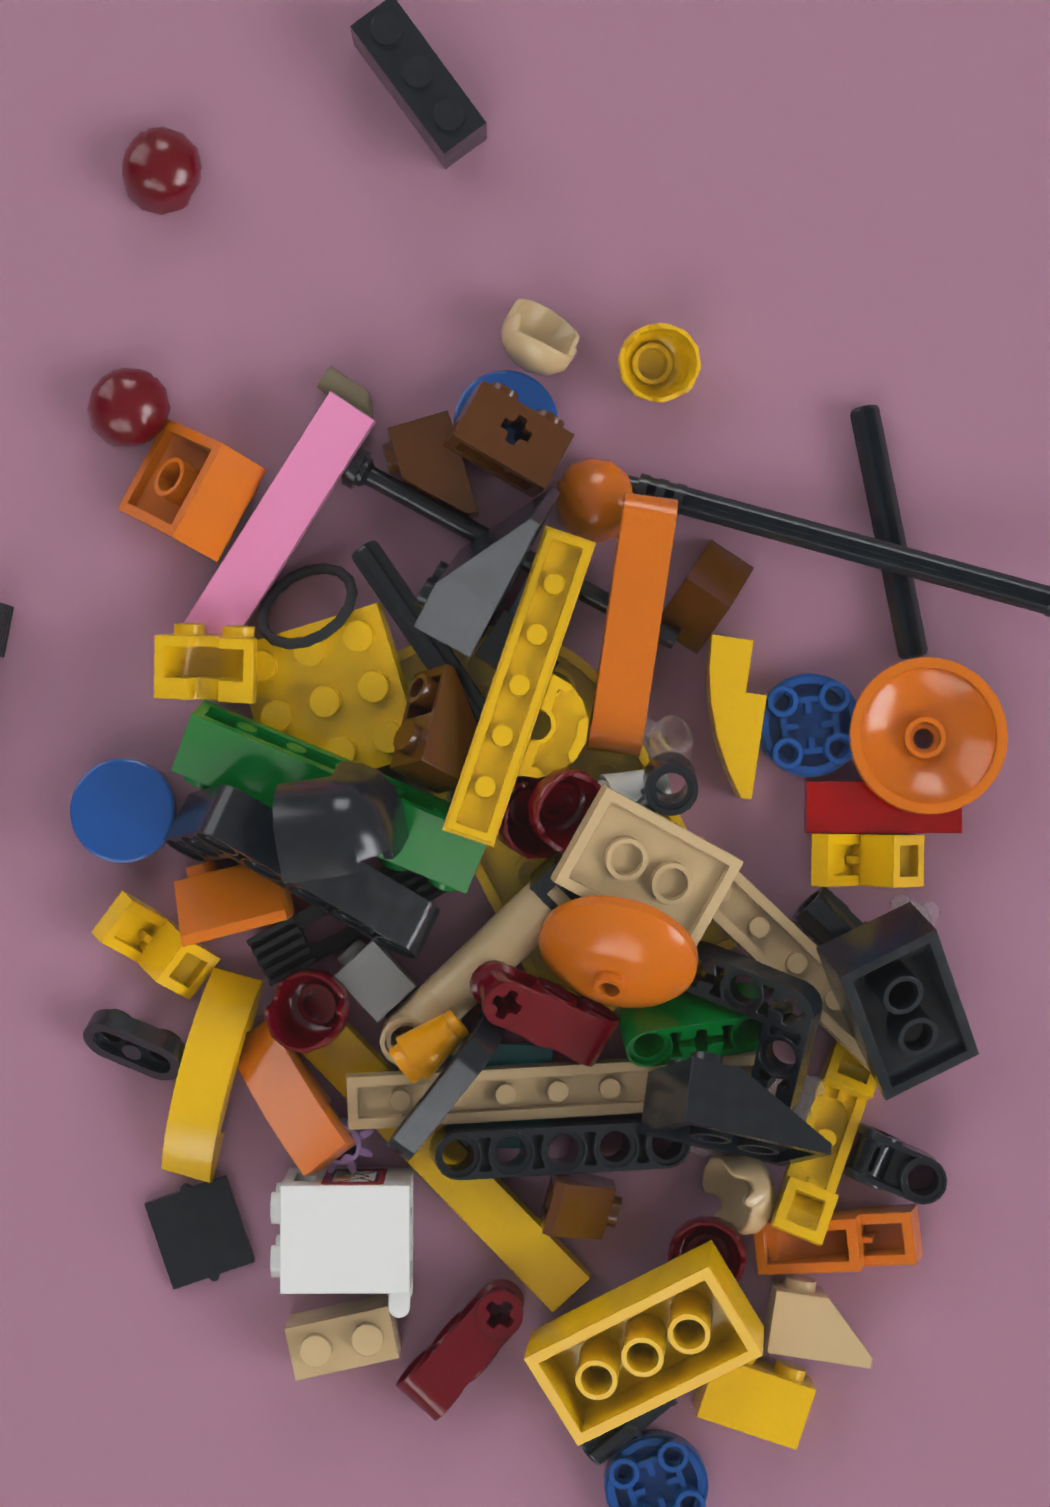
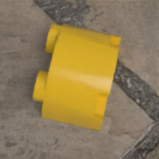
[154,623,257,704]
[518,674,589,778]

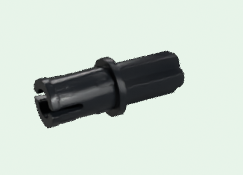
[581,1398,678,1465]

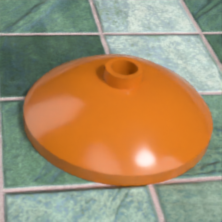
[849,657,1008,815]
[538,896,698,1008]

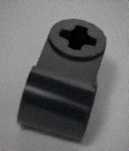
[843,1123,947,1205]

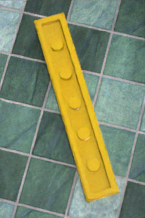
[442,525,596,848]

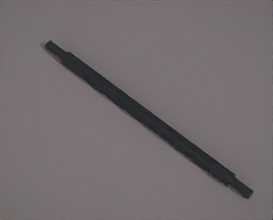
[628,473,1050,617]

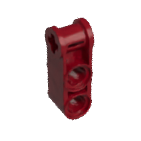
[469,960,620,1067]
[396,1279,524,1421]

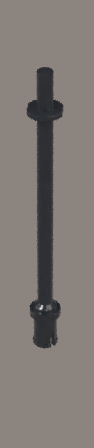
[341,448,681,649]

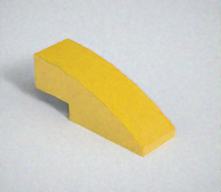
[705,634,767,800]

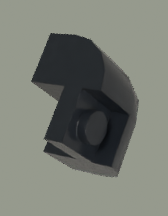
[273,762,409,884]

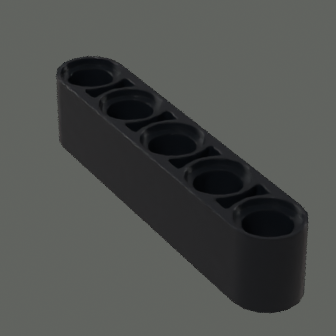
[429,1114,691,1180]

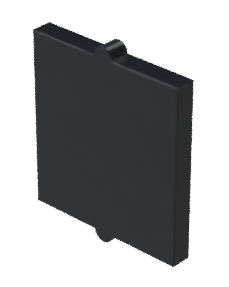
[144,1175,255,1290]

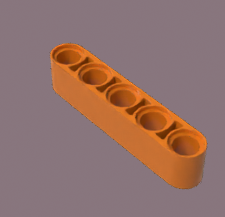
[587,492,678,756]

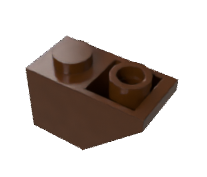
[390,664,477,794]

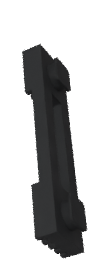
[246,866,448,987]

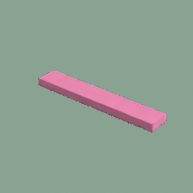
[184,392,376,634]

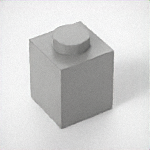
[334,938,418,1022]

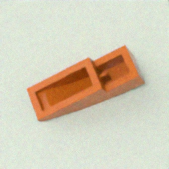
[238,1020,356,1176]
[754,1204,923,1275]

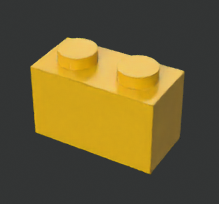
[693,1359,816,1450]

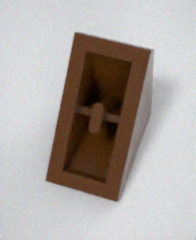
[661,539,754,654]

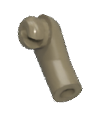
[317,366,374,436]

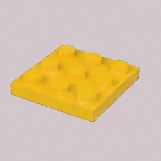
[249,602,408,769]

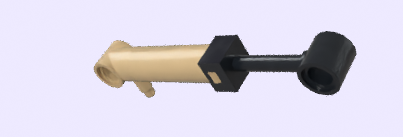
[380,752,699,1066]

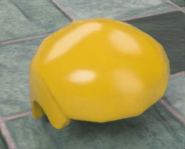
[617,323,701,403]

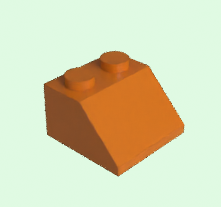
[118,419,266,562]
[174,860,296,947]

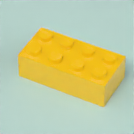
[524,1240,764,1446]

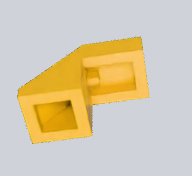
[811,833,925,888]
[91,890,221,1000]

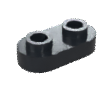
[83,1009,185,1080]

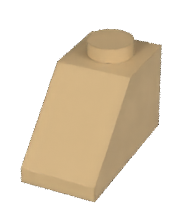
[763,1274,873,1369]

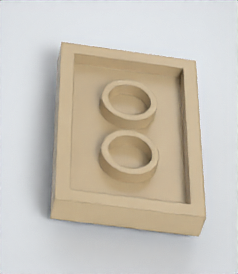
[550,784,744,947]

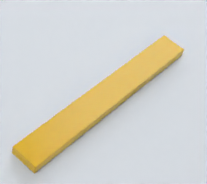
[264,1012,591,1312]

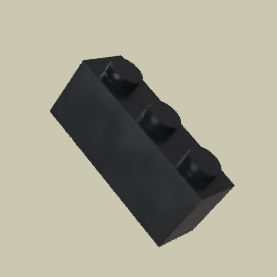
[350,0,487,169]

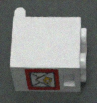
[270,1167,413,1318]

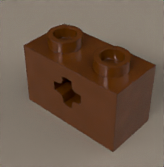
[443,380,575,498]

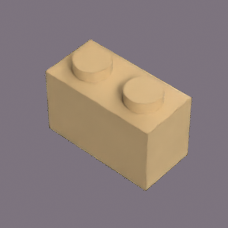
[284,1294,402,1381]

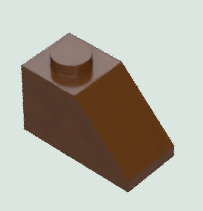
[382,410,479,518]
[540,1173,622,1240]

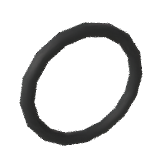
[257,563,358,649]

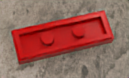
[804,781,962,833]

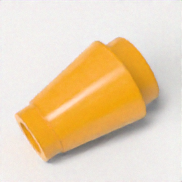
[388,1009,470,1084]

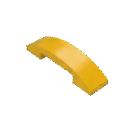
[161,967,265,1183]
[771,1039,877,1246]

